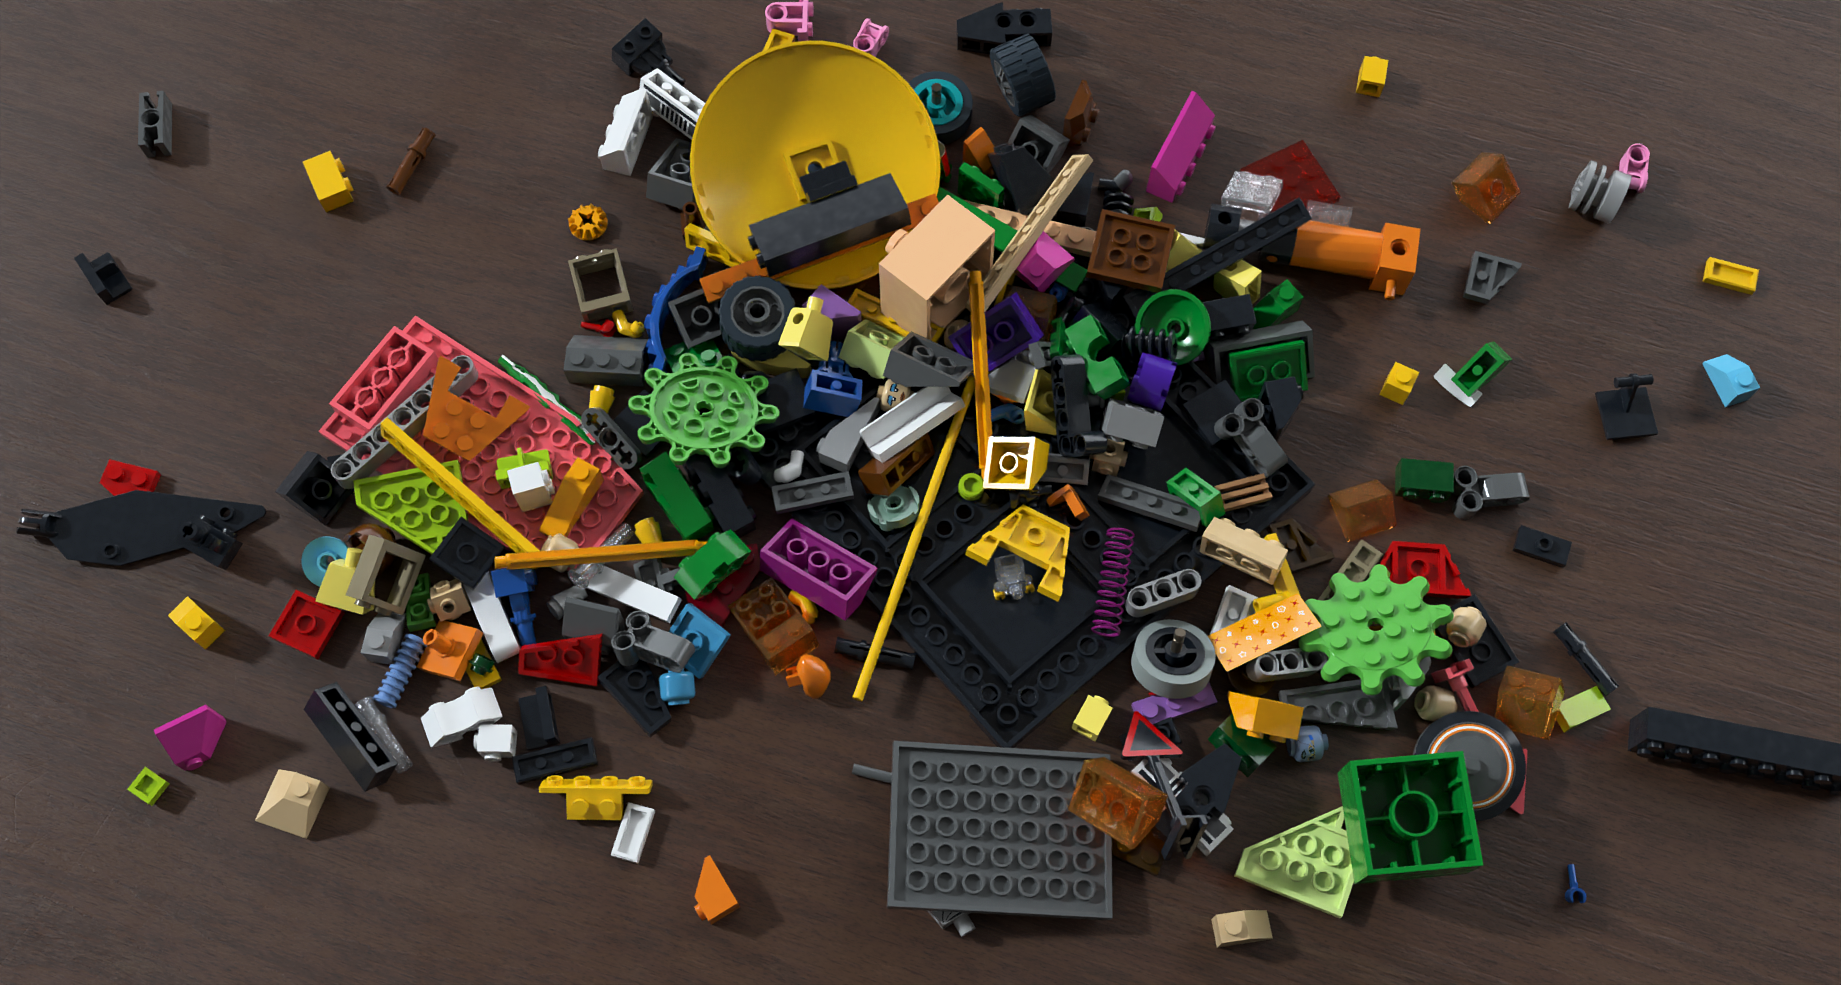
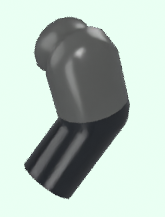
[1098,170,1133,192]

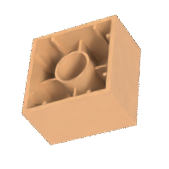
[879,195,995,340]

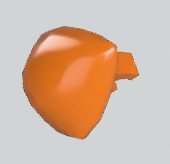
[786,654,831,699]

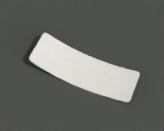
[1434,364,1482,407]

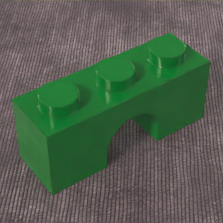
[1065,314,1131,400]

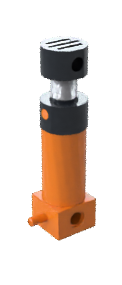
[1202,203,1420,301]

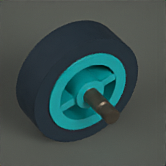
[909,71,973,145]

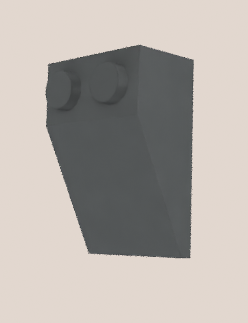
[646,138,697,210]
[883,331,974,387]

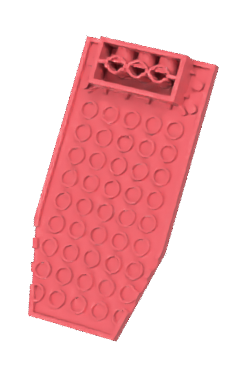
[319,316,644,576]

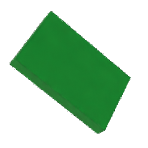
[1228,340,1308,402]

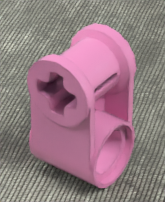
[853,18,889,57]
[1619,144,1650,193]

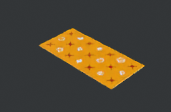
[1208,593,1322,671]

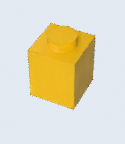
[1356,56,1388,97]
[1379,362,1419,405]

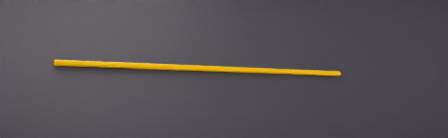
[852,272,1016,702]

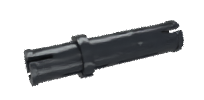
[1553,622,1619,696]
[834,637,916,670]

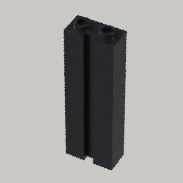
[747,173,911,277]

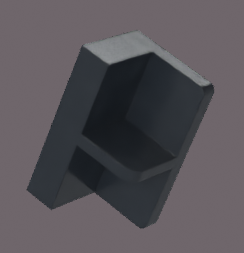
[74,252,133,305]

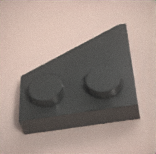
[1463,251,1522,304]

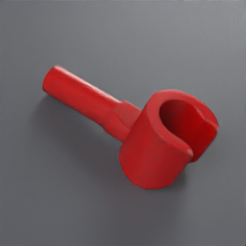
[581,319,617,337]

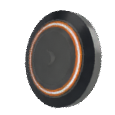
[1413,711,1526,821]

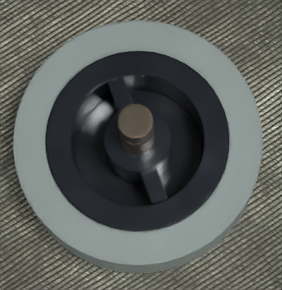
[1131,619,1216,699]

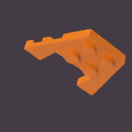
[423,355,530,461]

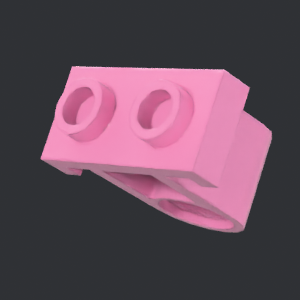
[765,0,814,41]

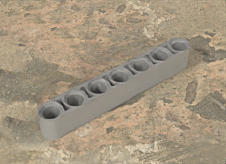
[331,355,478,489]

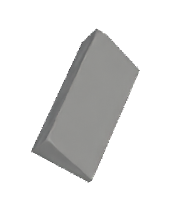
[1039,453,1090,485]

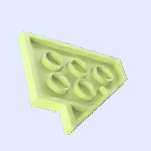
[1234,806,1354,918]

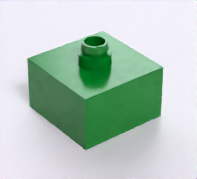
[1338,751,1483,884]

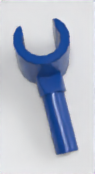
[1565,864,1587,903]

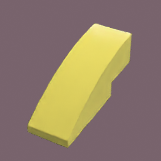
[731,350,812,378]

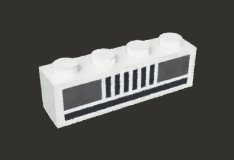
[639,68,705,140]
[1129,758,1233,856]

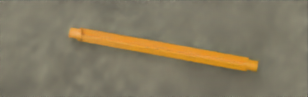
[968,271,992,479]
[494,539,707,570]

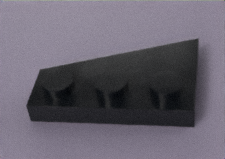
[598,659,671,738]

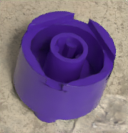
[1127,353,1178,412]

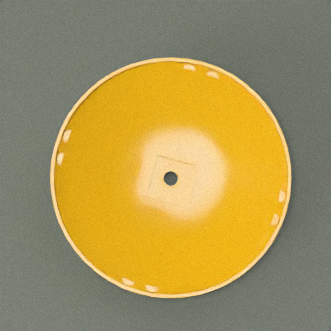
[690,41,940,290]

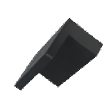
[799,161,858,203]
[518,686,560,750]

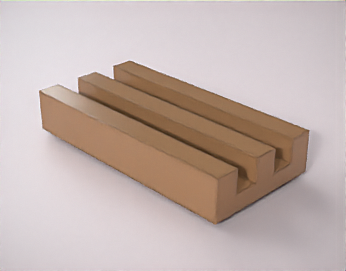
[1214,473,1272,512]

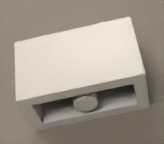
[507,462,555,512]

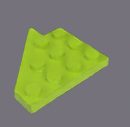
[353,460,468,554]

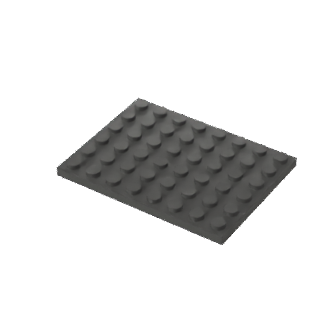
[887,741,1113,920]

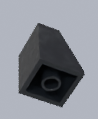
[987,143,1054,212]

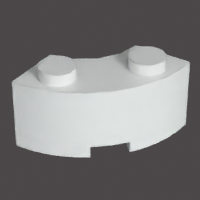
[421,687,503,748]

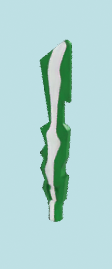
[498,355,595,445]

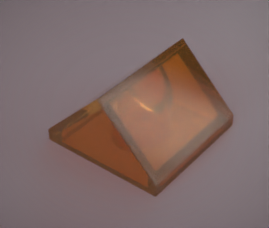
[1328,479,1397,542]

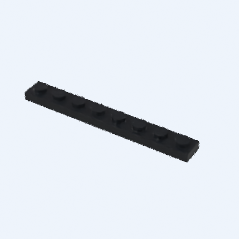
[1123,197,1312,320]

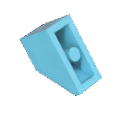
[1702,354,1760,407]

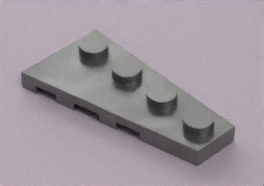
[1278,679,1398,730]

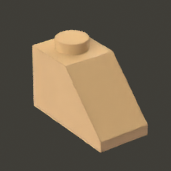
[1211,910,1273,948]

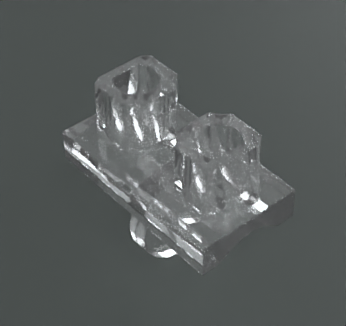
[1307,200,1353,227]

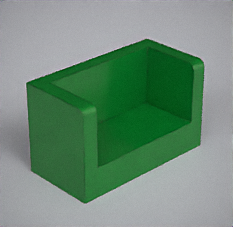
[1166,468,1225,527]

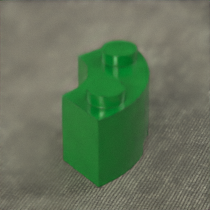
[674,529,751,600]

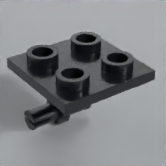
[1595,373,1658,440]

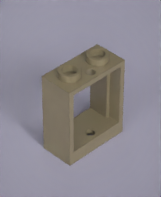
[568,248,634,323]
[346,535,426,617]

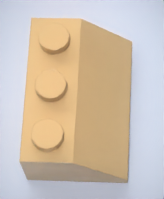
[1200,517,1288,585]

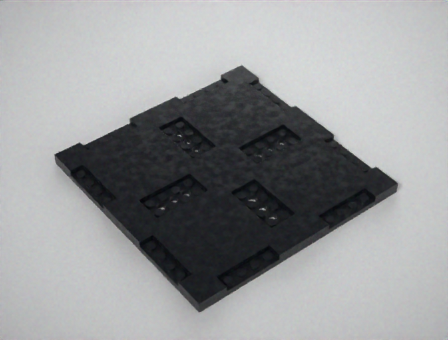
[750,210,1315,748]

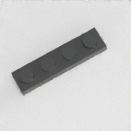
[1098,474,1201,532]

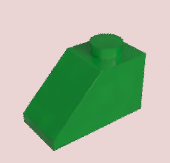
[1253,279,1304,329]
[1451,342,1513,397]

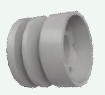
[1569,160,1632,224]

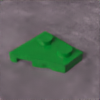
[1050,317,1076,360]

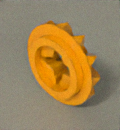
[568,204,608,240]

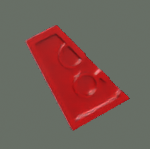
[518,633,603,686]

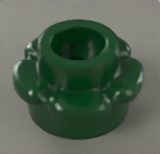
[469,653,495,676]

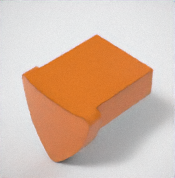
[1046,484,1090,521]

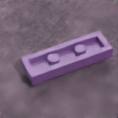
[1131,682,1217,724]

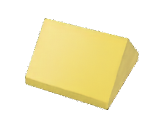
[1024,369,1057,435]

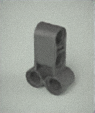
[1214,398,1288,478]
[1452,466,1530,520]
[611,611,696,673]

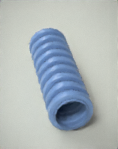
[374,634,427,708]

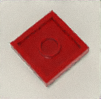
[269,590,345,660]

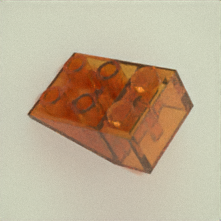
[728,577,820,675]

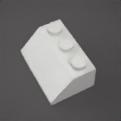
[598,88,653,176]

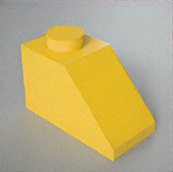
[168,596,225,650]

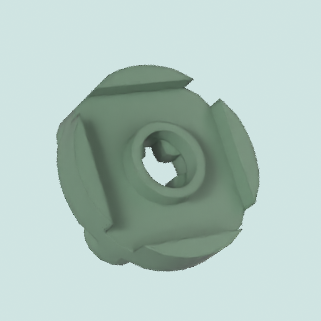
[868,485,921,531]

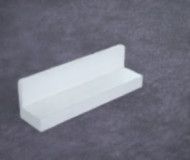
[860,387,965,463]

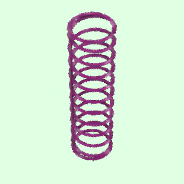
[1091,528,1135,637]

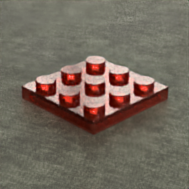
[1239,140,1341,215]

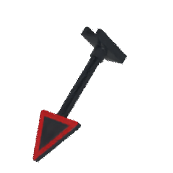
[1121,711,1208,860]

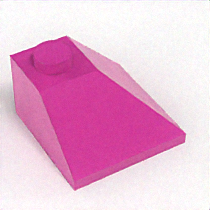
[1014,231,1075,296]
[154,705,226,771]

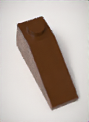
[858,432,935,496]

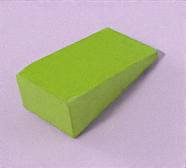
[1550,686,1611,733]

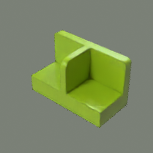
[495,447,553,489]

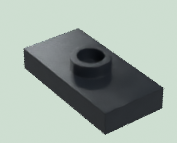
[1512,525,1572,568]

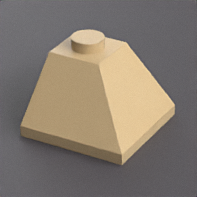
[255,769,330,839]

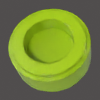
[958,473,984,501]

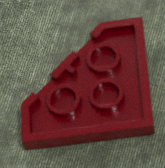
[679,543,762,628]

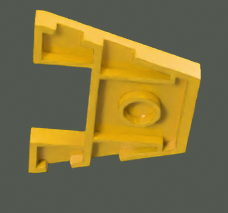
[965,504,1070,602]

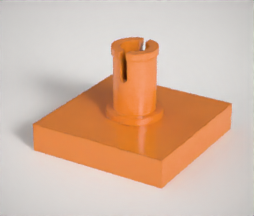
[417,620,483,681]

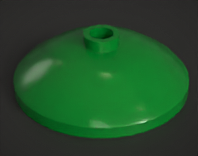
[1135,289,1211,366]

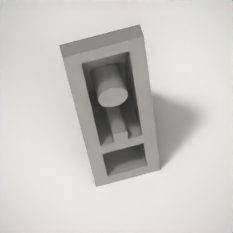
[816,397,880,472]

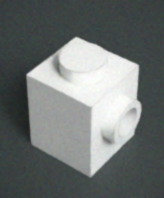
[474,724,517,762]

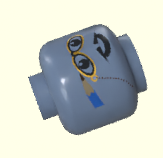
[1286,725,1329,762]

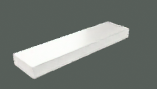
[580,563,682,623]

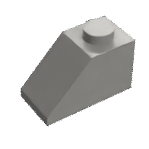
[361,612,407,665]

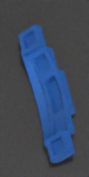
[644,246,708,388]

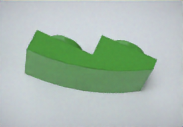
[406,573,436,632]

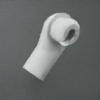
[774,450,804,483]

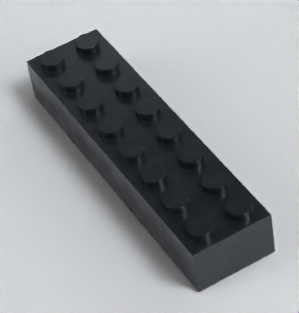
[1628,707,1841,796]

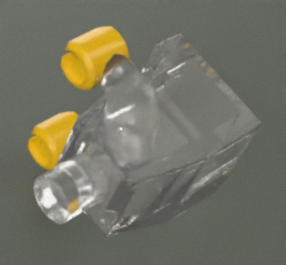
[993,554,1035,600]

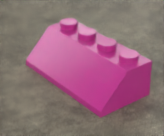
[1146,91,1216,203]

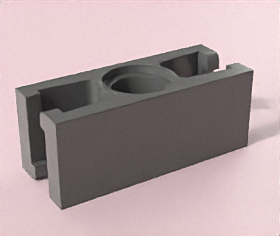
[138,91,172,158]

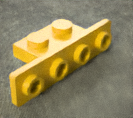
[539,775,652,820]

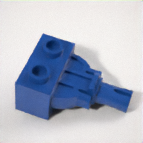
[803,341,862,417]
[491,568,538,647]

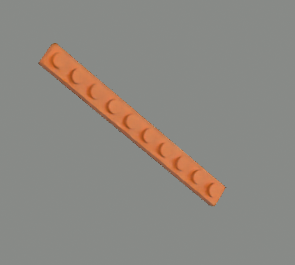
[699,194,939,304]

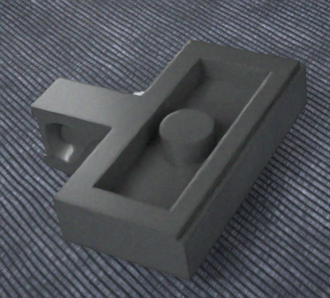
[633,558,680,593]

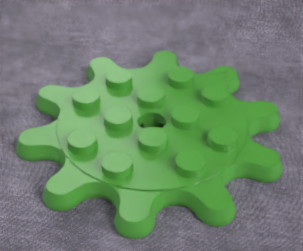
[628,353,779,468]
[1299,564,1454,696]

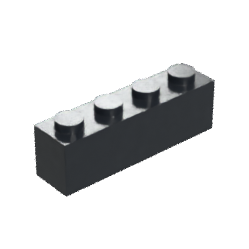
[304,682,398,792]

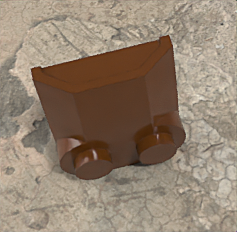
[1063,79,1100,147]

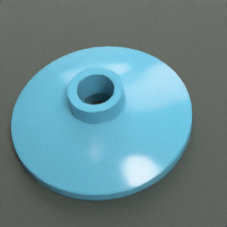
[301,536,349,587]

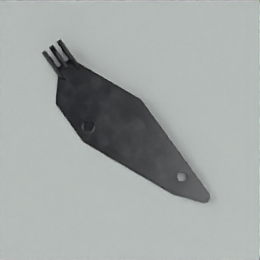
[16,490,266,566]

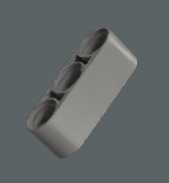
[1125,569,1202,617]
[1246,648,1328,682]

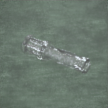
[568,523,635,589]
[354,696,413,774]

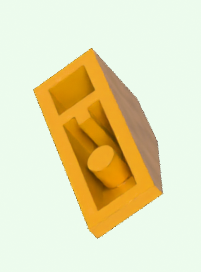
[539,457,604,537]

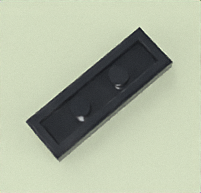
[512,737,598,785]

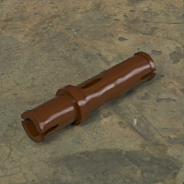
[386,127,436,196]

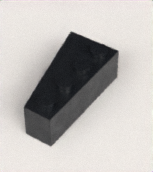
[682,454,757,538]

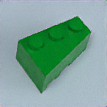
[639,452,715,540]

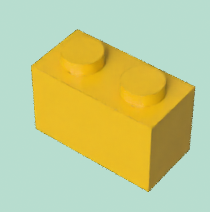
[303,151,354,212]

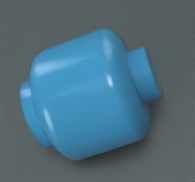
[659,668,696,706]

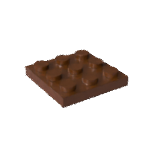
[1086,209,1176,293]

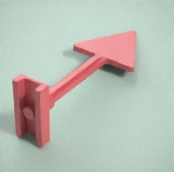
[1431,659,1527,814]

